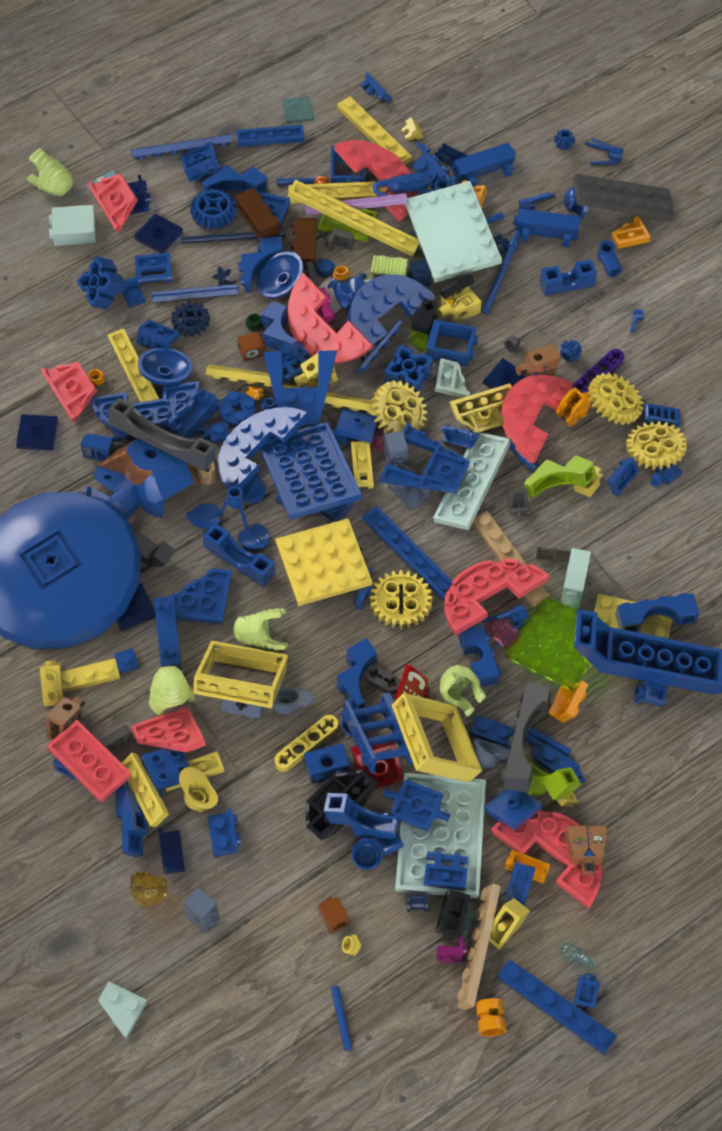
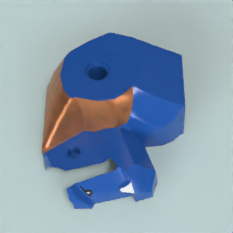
[83,439,202,520]

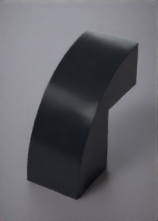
[135,532,176,567]

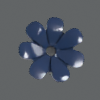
[493,234,509,254]

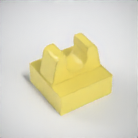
[402,117,424,141]

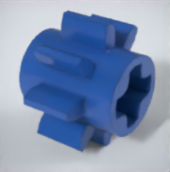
[554,129,575,150]
[560,340,582,362]

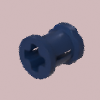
[406,893,428,912]

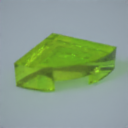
[411,330,429,352]

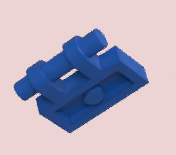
[283,341,309,383]
[423,850,469,891]

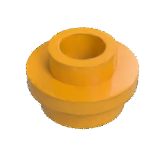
[333,266,350,282]
[87,369,105,387]
[246,386,264,400]

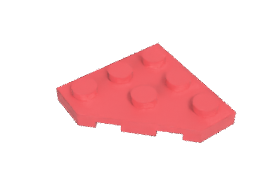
[131,706,206,752]

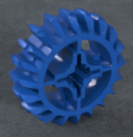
[190,188,237,231]

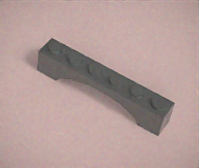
[108,398,216,471]
[501,683,551,792]

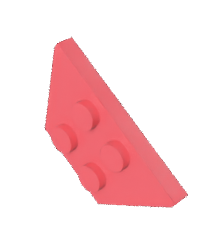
[87,174,138,232]
[40,362,97,422]

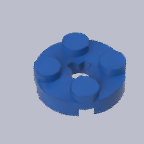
[219,391,256,427]

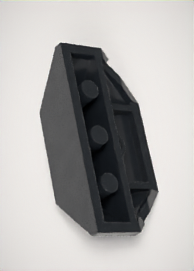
[305,770,378,841]

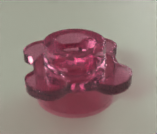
[370,435,384,453]

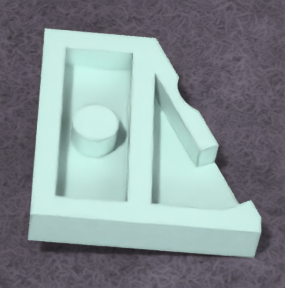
[434,358,470,398]
[98,981,147,1039]

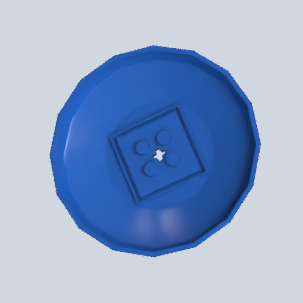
[0,492,141,649]

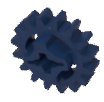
[171,301,210,337]

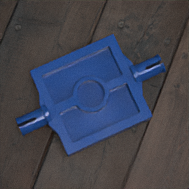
[383,779,451,832]

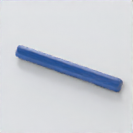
[151,284,239,302]

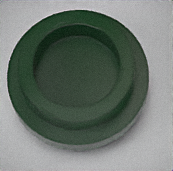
[246,313,263,331]

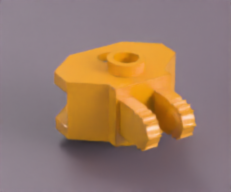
[556,388,591,428]

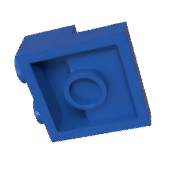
[181,142,221,182]

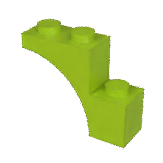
[524,455,596,498]
[526,757,581,800]

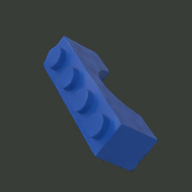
[203,523,276,587]
[615,593,700,632]

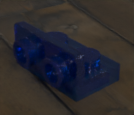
[128,174,152,215]

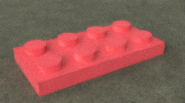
[46,720,132,803]

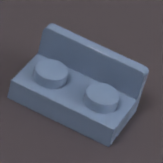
[388,465,430,511]

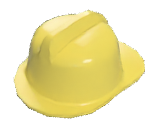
[179,767,218,813]

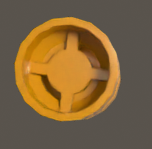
[475,998,507,1037]

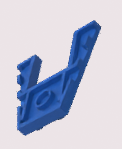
[264,350,337,425]
[379,422,470,494]

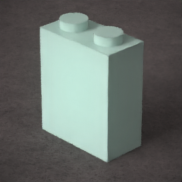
[49,205,96,246]
[560,548,591,610]

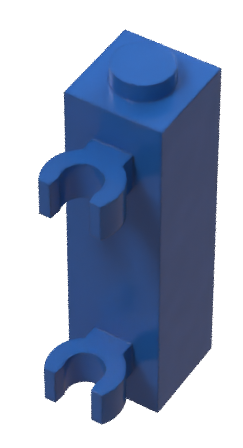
[452,142,516,186]
[513,208,581,247]
[166,389,219,439]
[154,596,183,669]

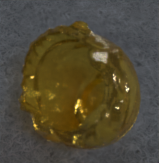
[130,871,168,908]

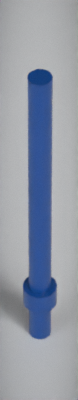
[482,230,522,314]

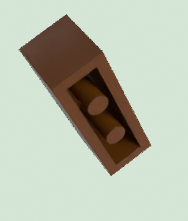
[235,188,280,241]
[291,217,317,269]

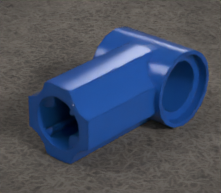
[597,240,622,277]

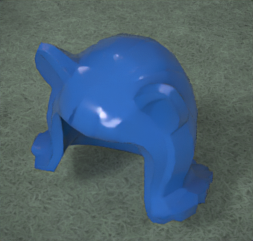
[327,273,367,311]

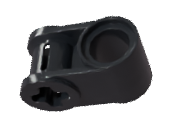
[411,300,437,335]

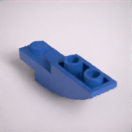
[115,781,149,858]

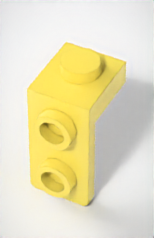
[40,660,63,706]

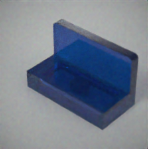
[158,827,185,875]

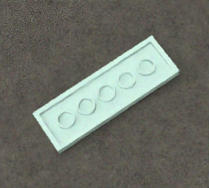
[433,432,511,530]

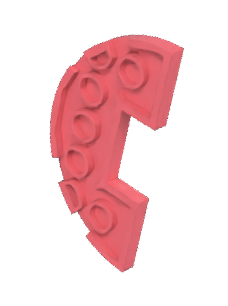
[334,140,417,223]
[288,273,374,364]
[501,375,573,464]
[444,559,550,635]
[490,809,602,909]

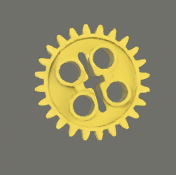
[587,372,644,425]
[370,380,428,434]
[626,421,687,470]
[370,570,433,629]

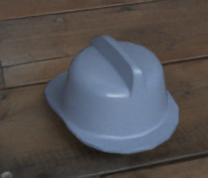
[266,686,314,715]
[474,739,511,768]

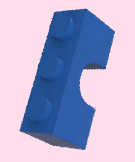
[539,259,597,296]
[458,624,501,688]

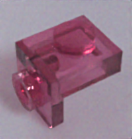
[488,619,521,650]

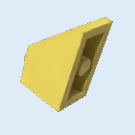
[489,898,530,950]

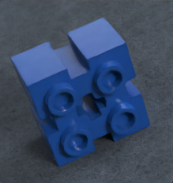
[77,256,127,310]
[384,345,433,393]

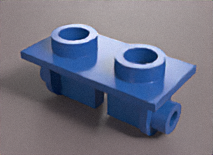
[441,424,481,449]

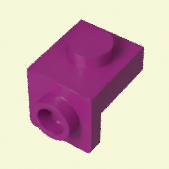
[436,935,467,964]

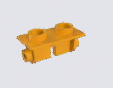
[505,849,551,884]

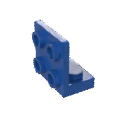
[141,748,190,798]

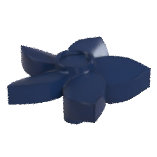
[212,266,232,285]

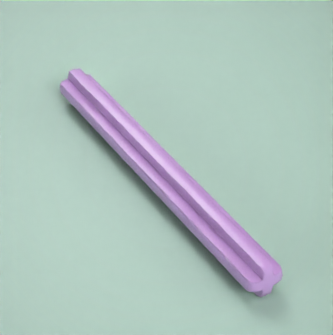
[305,193,408,215]

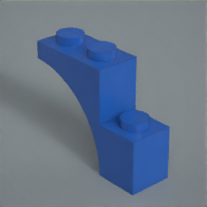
[202,165,268,192]
[238,236,283,293]
[260,301,299,357]
[336,638,377,708]
[324,793,399,839]

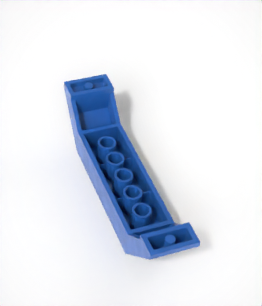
[574,609,722,695]

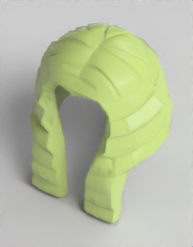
[27,148,73,197]
[234,608,288,651]
[439,665,486,717]
[149,666,195,716]

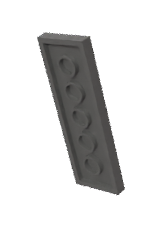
[573,174,674,220]

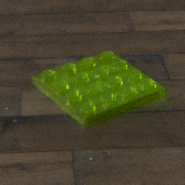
[505,597,591,691]

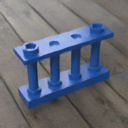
[341,693,413,773]

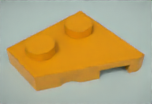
[611,216,651,249]

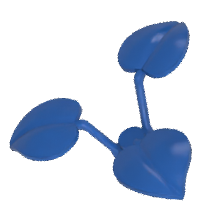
[186,474,269,549]

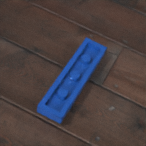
[236,125,305,147]

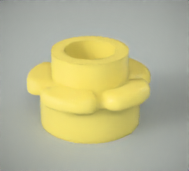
[342,935,361,956]

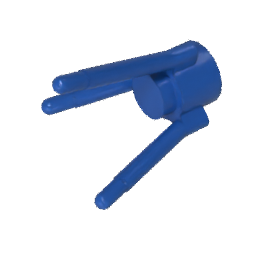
[585,138,624,165]
[519,192,555,210]
[482,604,528,648]

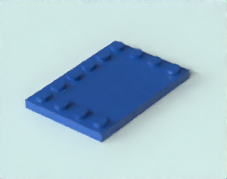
[259,422,362,520]

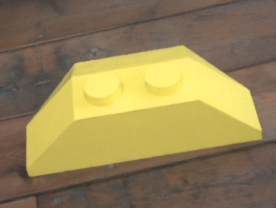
[449,383,512,433]

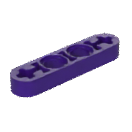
[572,349,624,393]

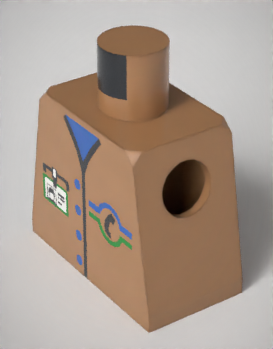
[515,344,561,377]
[46,697,85,740]
[565,826,607,875]

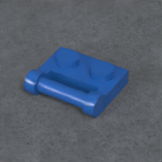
[135,253,172,285]

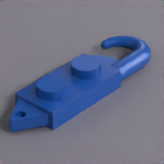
[372,172,435,196]
[525,734,585,783]

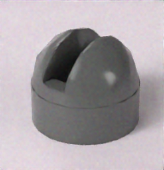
[504,336,520,352]

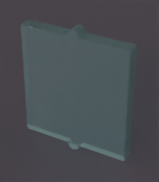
[282,96,314,123]

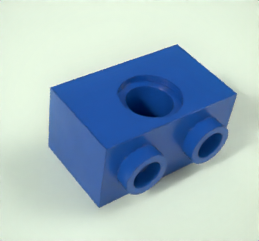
[304,743,350,783]

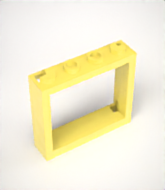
[193,641,288,708]
[392,693,482,782]

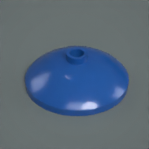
[257,251,304,299]
[138,348,193,386]

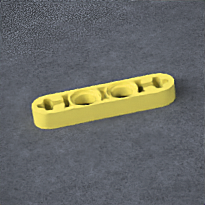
[274,715,338,772]

